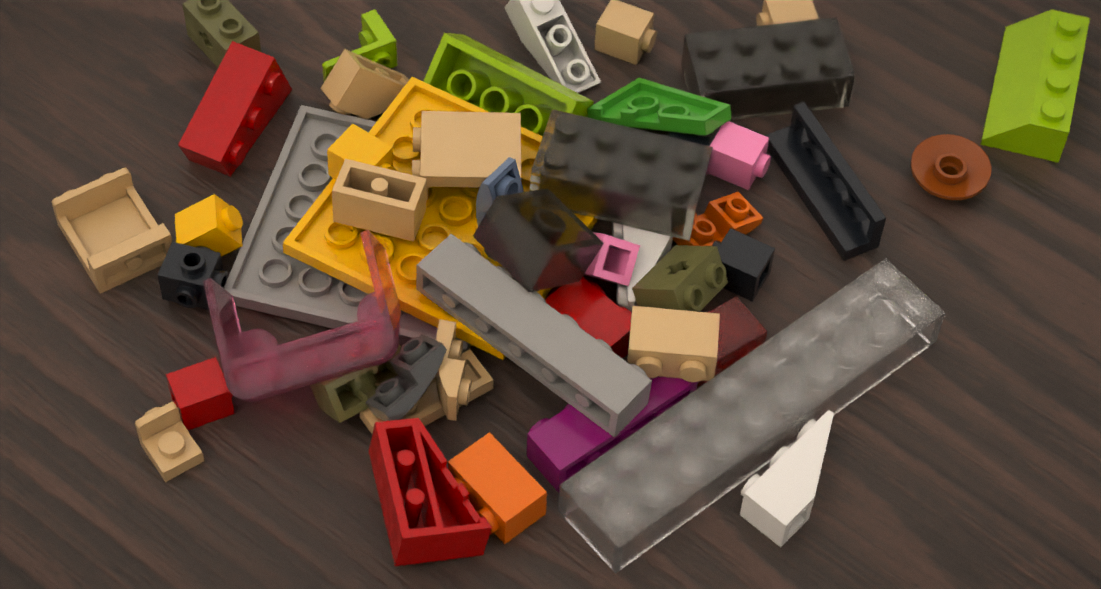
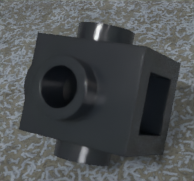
[157,242,228,310]

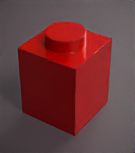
[166,357,238,430]

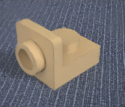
[135,402,204,482]

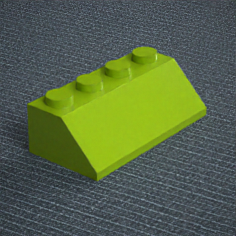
[980,9,1090,163]
[423,33,594,148]

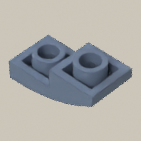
[476,157,524,242]

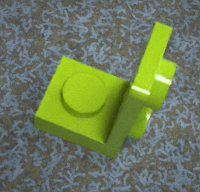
[322,9,397,82]

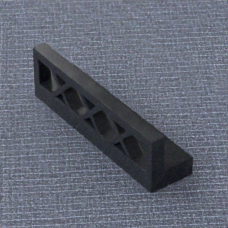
[766,102,886,261]

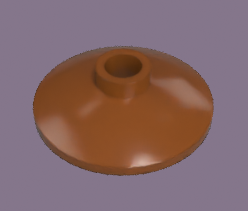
[910,134,992,200]

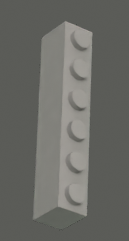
[416,234,652,438]

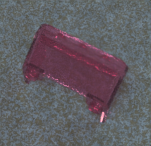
[203,230,401,403]

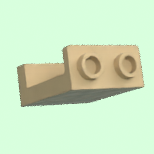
[412,111,521,204]
[52,167,172,294]

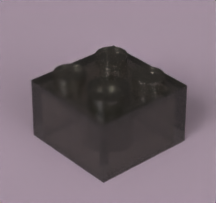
[473,188,604,293]

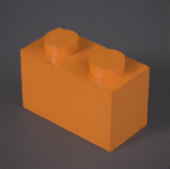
[448,432,547,544]

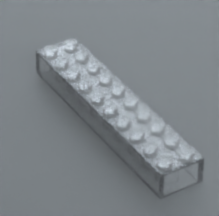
[558,258,945,574]

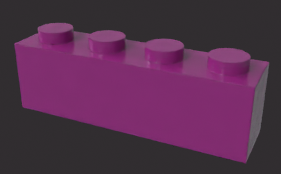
[526,376,698,493]

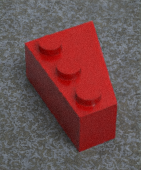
[178,41,292,177]
[369,418,492,566]

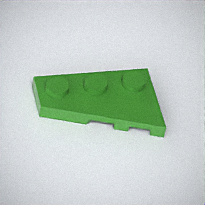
[587,78,731,135]

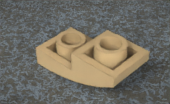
[436,319,472,421]

